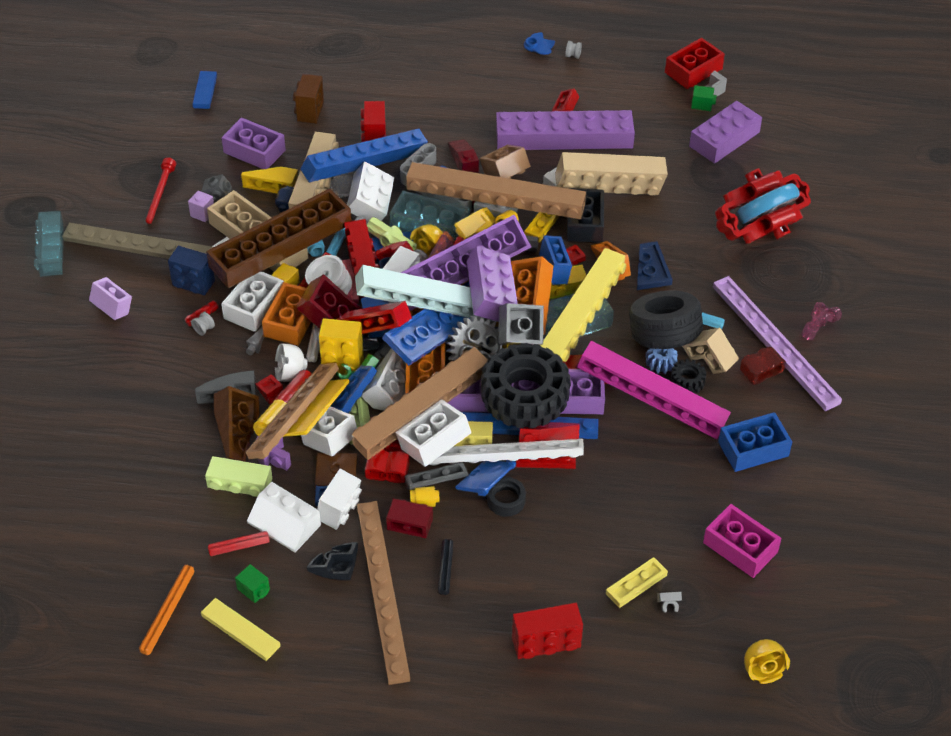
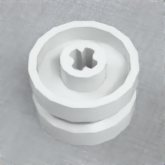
[305,255,352,295]

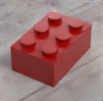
[665,37,725,89]
[512,603,583,659]

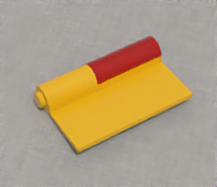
[253,370,350,437]

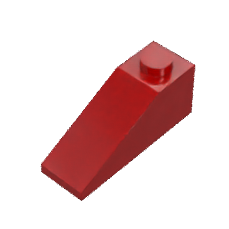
[519,422,580,442]

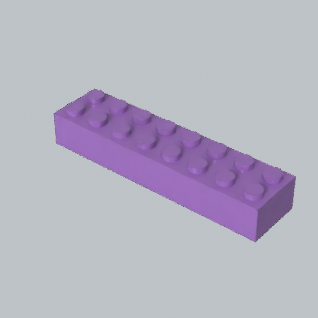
[496,110,635,150]
[401,214,531,311]
[448,369,605,414]

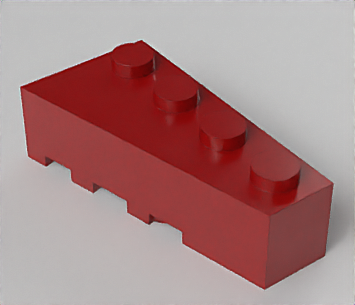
[344,219,379,300]

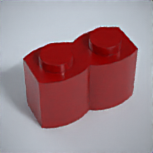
[365,450,410,483]

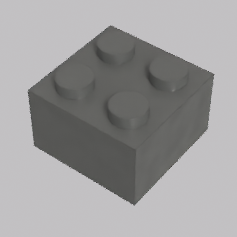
[498,303,544,345]

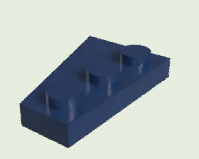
[637,241,673,290]

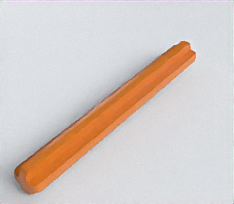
[139,565,194,655]

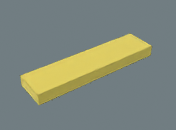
[201,598,280,661]

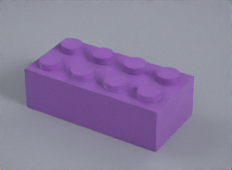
[689,101,762,164]
[467,246,518,322]

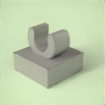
[657,592,682,612]

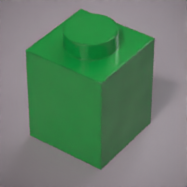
[691,85,717,111]
[235,564,270,603]

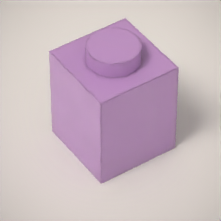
[188,191,214,222]

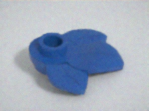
[524,32,555,55]

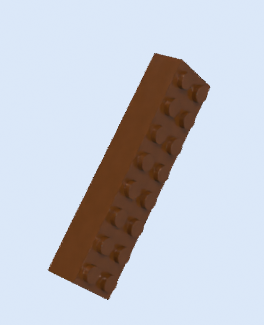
[206,188,351,288]

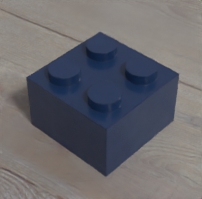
[168,245,215,295]

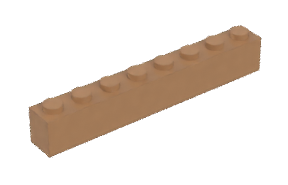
[352,347,488,460]

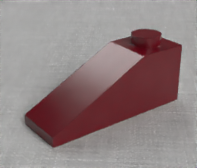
[448,139,479,173]

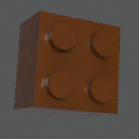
[293,74,324,124]

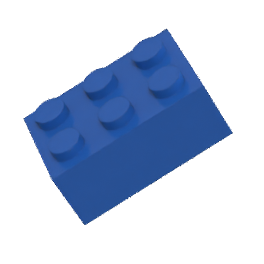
[718,412,792,472]

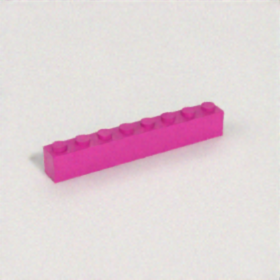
[577,341,731,439]

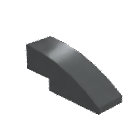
[195,371,256,404]

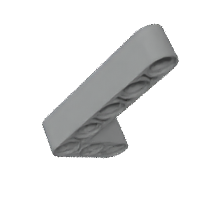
[400,143,472,215]

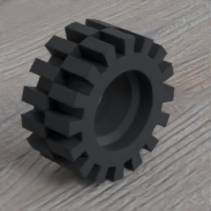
[670,359,706,393]

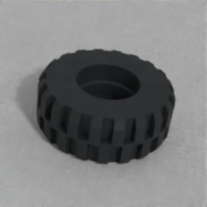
[481,343,570,428]

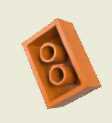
[262,282,311,346]

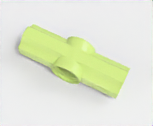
[367,217,416,250]

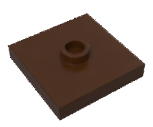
[315,453,357,490]

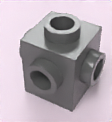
[201,174,232,202]

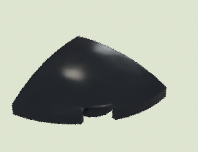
[307,542,358,580]

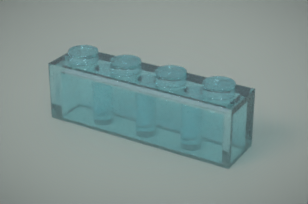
[34,211,63,277]

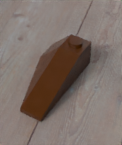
[214,386,259,462]

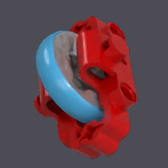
[715,168,811,244]

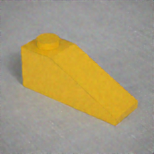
[241,167,298,193]

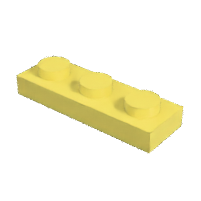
[606,557,668,608]

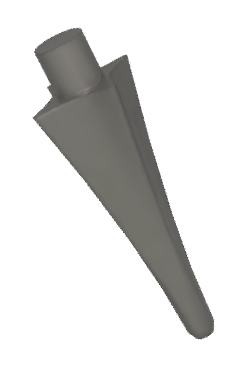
[246,326,264,355]

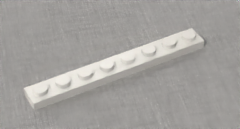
[429,439,584,465]

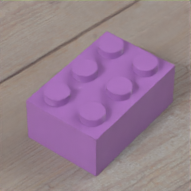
[222,118,286,169]

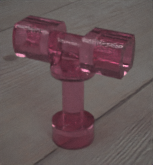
[801,302,842,340]

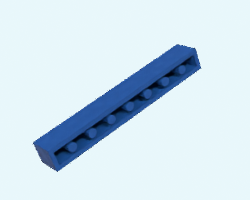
[301,129,428,183]

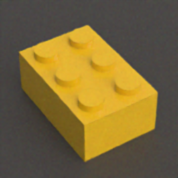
[319,318,364,375]

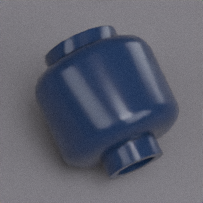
[275,186,294,212]

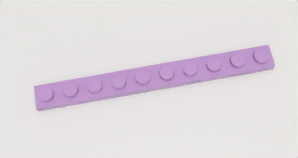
[713,276,842,411]

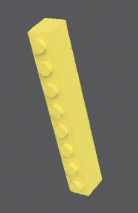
[541,248,626,362]

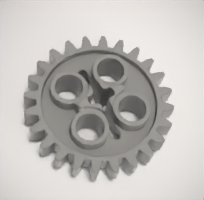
[446,316,502,361]

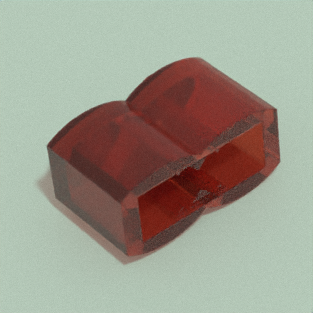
[740,347,786,384]

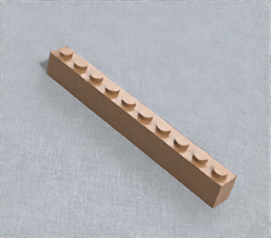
[406,162,586,219]

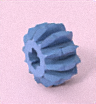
[646,348,678,374]

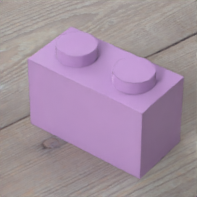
[89,277,132,320]

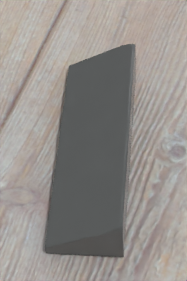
[405,462,469,489]

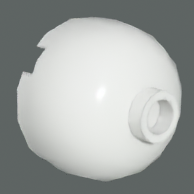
[275,344,307,382]

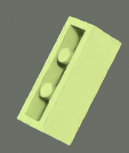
[205,456,272,497]

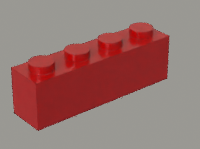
[335,300,412,334]

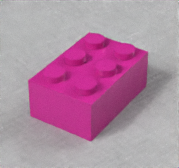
[703,504,781,578]

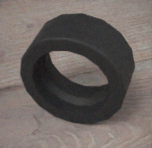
[487,477,526,517]

